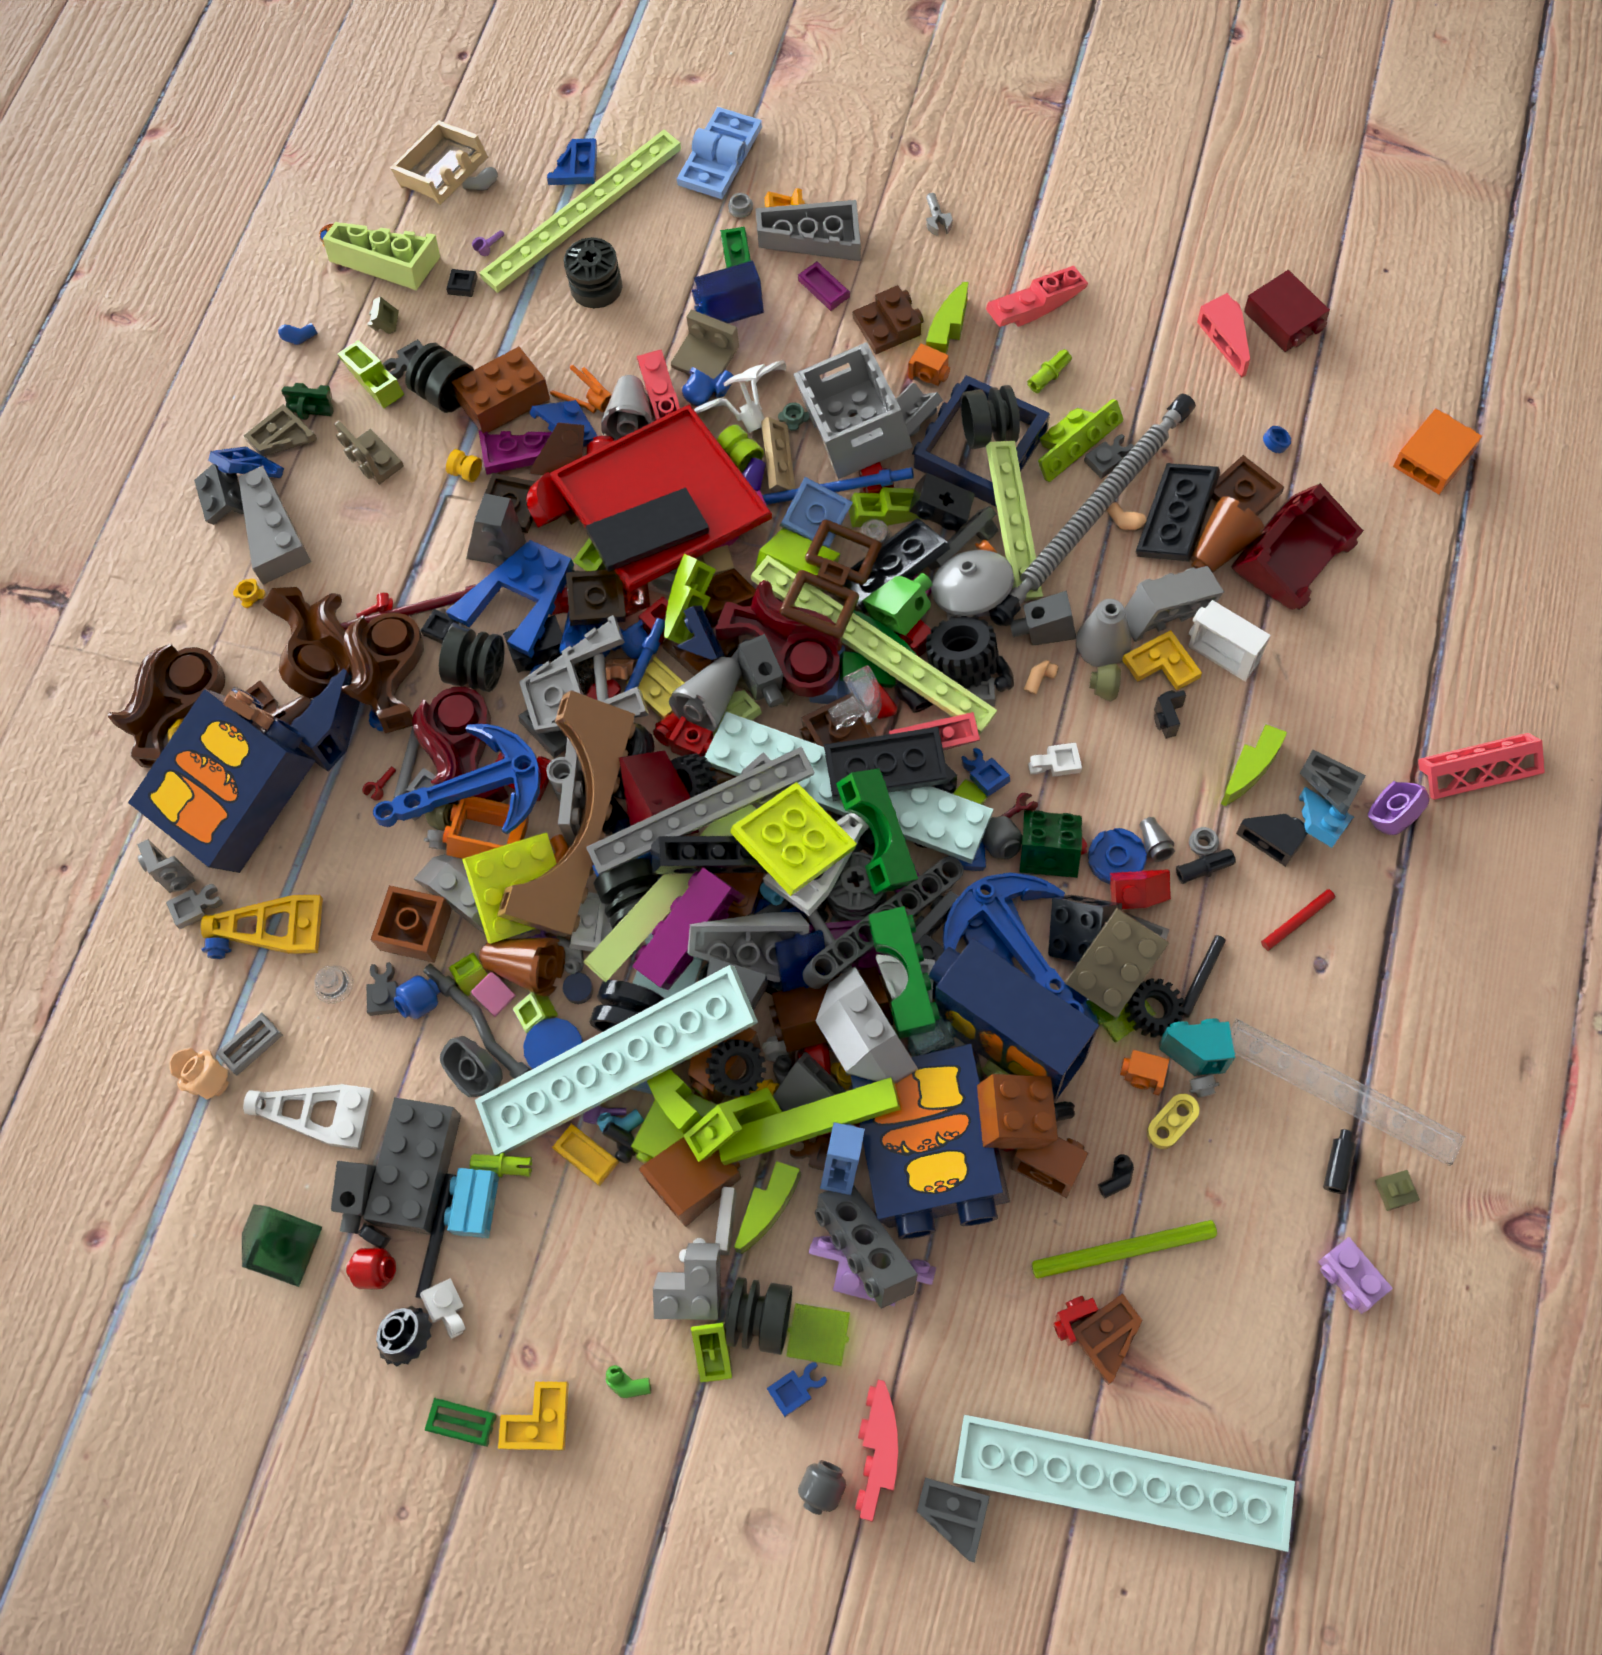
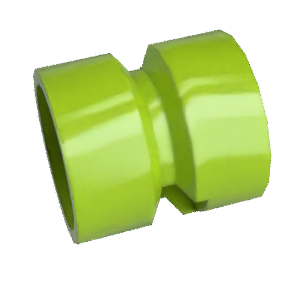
[717,425,764,473]

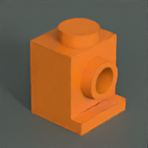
[908,343,950,386]
[1120,1050,1170,1096]

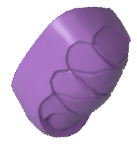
[1368,781,1429,835]

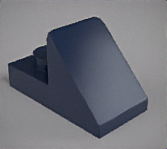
[677,605,725,660]

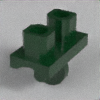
[281,383,333,420]

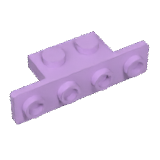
[809,1236,936,1307]

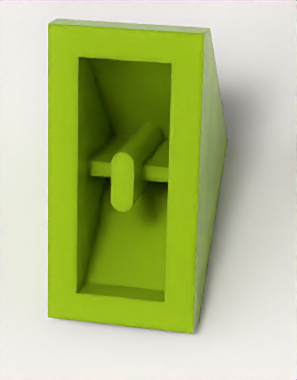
[691,1323,732,1383]

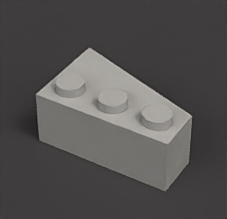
[1124,566,1224,642]

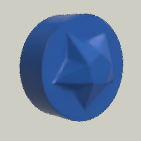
[1263,426,1291,453]

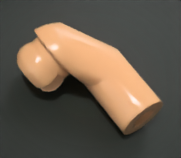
[1106,502,1147,530]
[1023,660,1059,695]

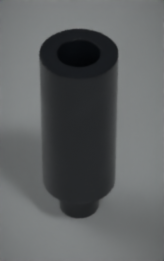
[1323,1129,1356,1194]

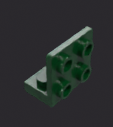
[1019,810,1082,878]

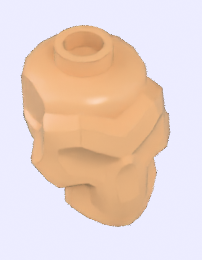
[169,1048,229,1100]

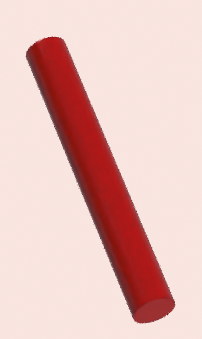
[1261,889,1335,951]

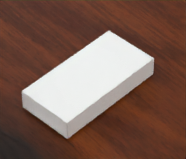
[715,1187,737,1255]

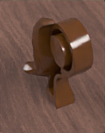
[263,587,352,698]
[341,612,424,733]
[108,643,225,768]

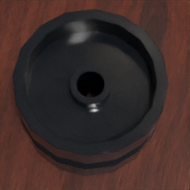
[589,980,664,1032]

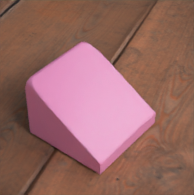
[471,972,516,1017]

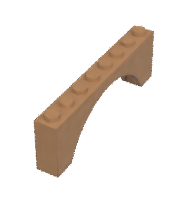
[497,690,636,937]

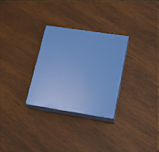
[780,477,853,548]

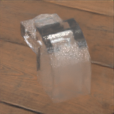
[828,665,882,730]

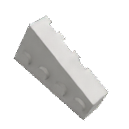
[238,466,311,584]

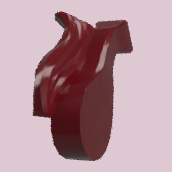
[715,580,842,697]
[412,686,509,802]

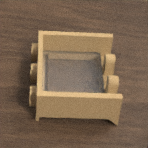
[391,121,488,205]

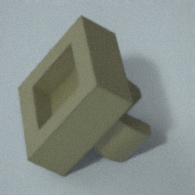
[367,297,399,334]
[1375,1170,1420,1211]

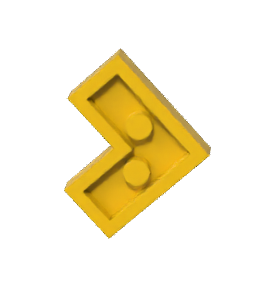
[1122,630,1202,690]
[498,1381,569,1450]

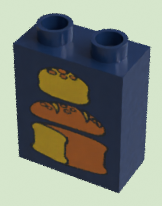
[128,687,315,873]
[929,938,1099,1103]
[851,1044,1010,1239]

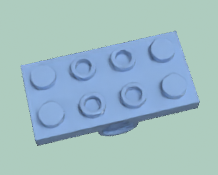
[677,107,762,199]

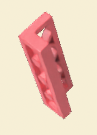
[1418,733,1545,800]

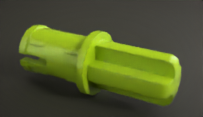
[1027,349,1072,393]
[469,1153,532,1178]

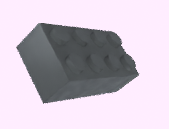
[363,1097,461,1235]

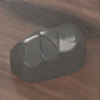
[440,1036,503,1097]

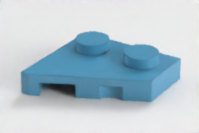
[1299,787,1354,848]

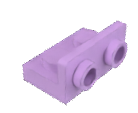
[1318,1237,1393,1314]

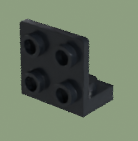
[1048,894,1122,962]

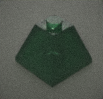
[242,1204,322,1287]

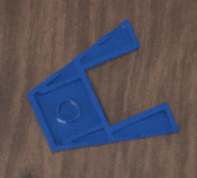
[446,540,574,658]

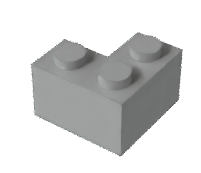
[653,1243,721,1320]

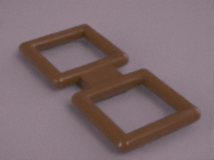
[780,519,882,638]

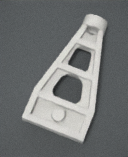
[763,813,869,916]
[243,1084,374,1150]

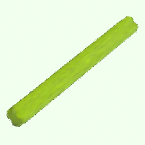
[1032,1220,1217,1279]

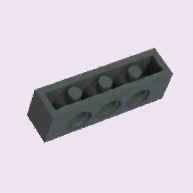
[815,1185,918,1308]

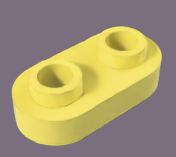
[1147,1094,1200,1149]

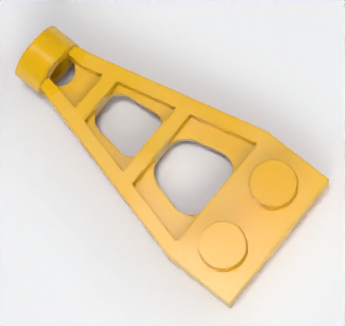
[201,895,323,954]

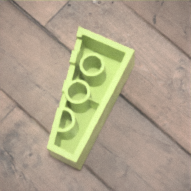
[323,222,440,290]

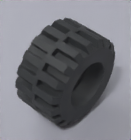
[925,616,999,689]

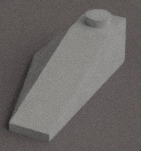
[687,912,810,982]

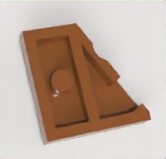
[1073,1293,1143,1385]

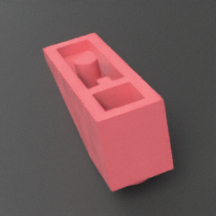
[1197,293,1250,378]
[889,712,980,751]

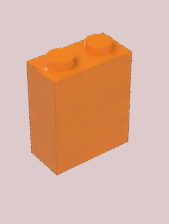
[1393,408,1482,495]

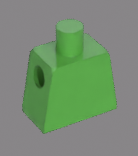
[862,573,933,635]

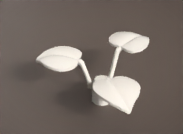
[694,360,786,433]

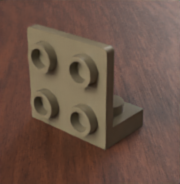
[671,309,739,379]
[335,421,404,485]

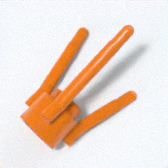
[550,365,612,414]

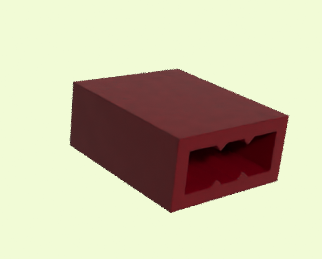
[1244,269,1330,352]

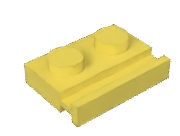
[626,656,685,719]

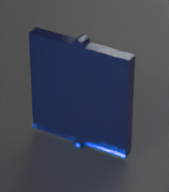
[775,930,825,992]

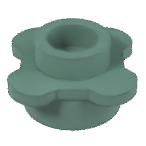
[778,403,809,431]

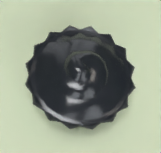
[376,1306,432,1367]

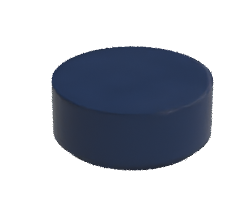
[563,973,593,1004]

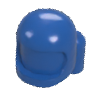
[682,367,734,406]
[610,619,649,659]

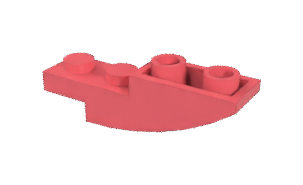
[986,266,1088,327]
[637,349,680,421]
[855,1379,898,1522]

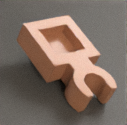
[605,658,637,680]
[223,690,274,730]

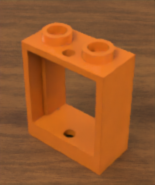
[442,796,529,859]

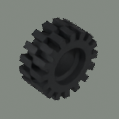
[671,753,717,798]
[1124,978,1185,1038]
[705,1039,766,1097]

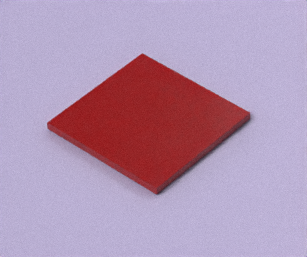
[550,404,772,592]

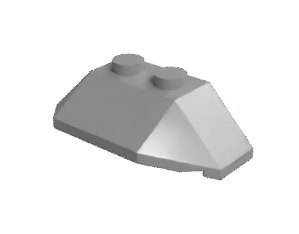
[414,854,507,940]
[816,967,918,1084]

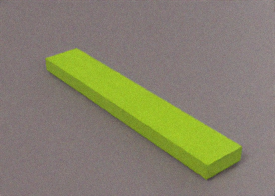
[719,1077,901,1165]

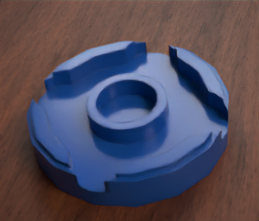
[1088,828,1147,884]
[523,1018,583,1069]

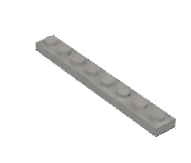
[586,746,815,875]

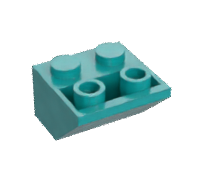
[1159,1018,1236,1076]

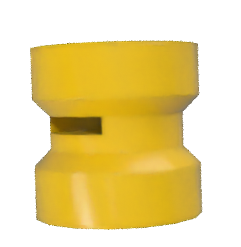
[446,449,482,483]

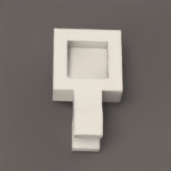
[1028,742,1082,777]
[420,1278,465,1339]

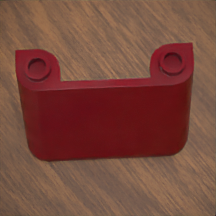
[1231,483,1364,610]

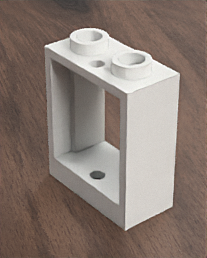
[1188,600,1271,682]

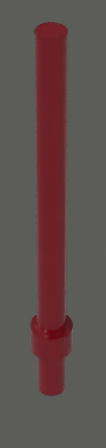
[340,584,500,630]

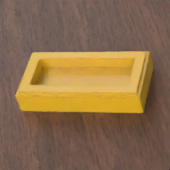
[552,1123,619,1186]

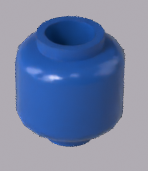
[393,975,440,1019]

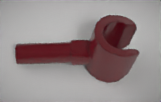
[1001,793,1038,818]

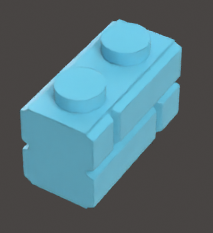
[444,1168,499,1238]

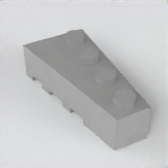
[756,200,861,261]

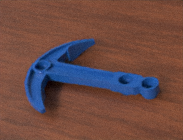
[373,724,541,834]
[943,872,1084,1014]

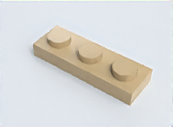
[761,417,795,492]

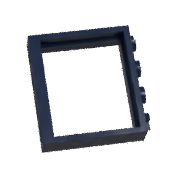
[912,375,1050,507]

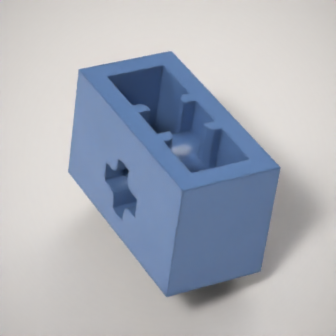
[820,1122,865,1195]

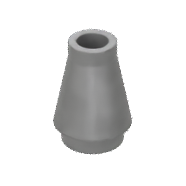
[1139,817,1175,862]

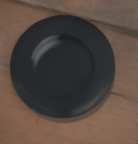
[358,1223,391,1248]

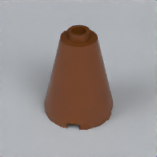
[1191,497,1265,573]
[479,937,565,996]

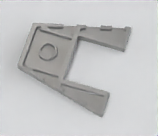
[519,615,649,734]

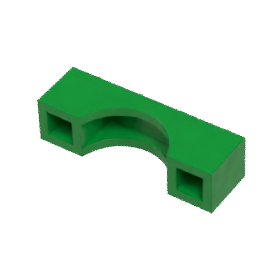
[836,768,918,894]
[869,906,940,1039]

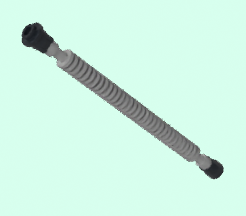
[989,393,1196,626]

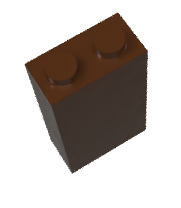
[769,966,893,1053]

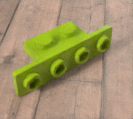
[1038,399,1124,482]

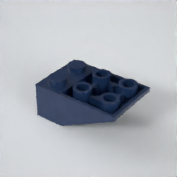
[291,668,360,772]

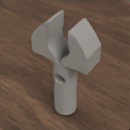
[926,193,953,236]

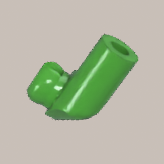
[605,1365,651,1398]

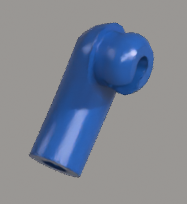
[278,323,318,345]

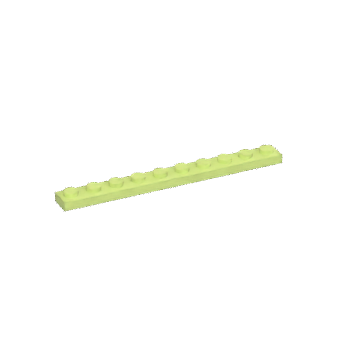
[479,130,681,293]
[751,555,997,735]

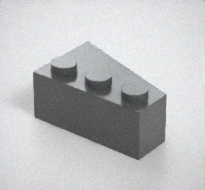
[466,493,526,567]

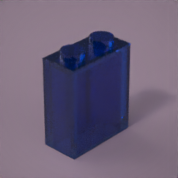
[691,260,764,323]

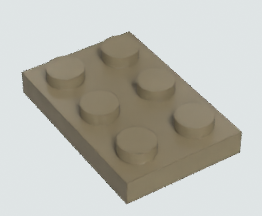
[1065,908,1169,1018]

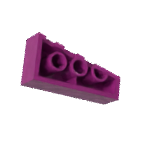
[632,867,745,990]

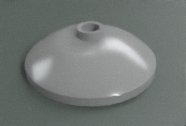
[931,550,1014,616]

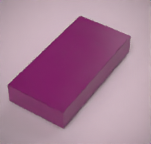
[798,261,850,311]

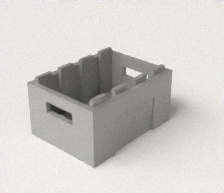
[793,342,913,479]

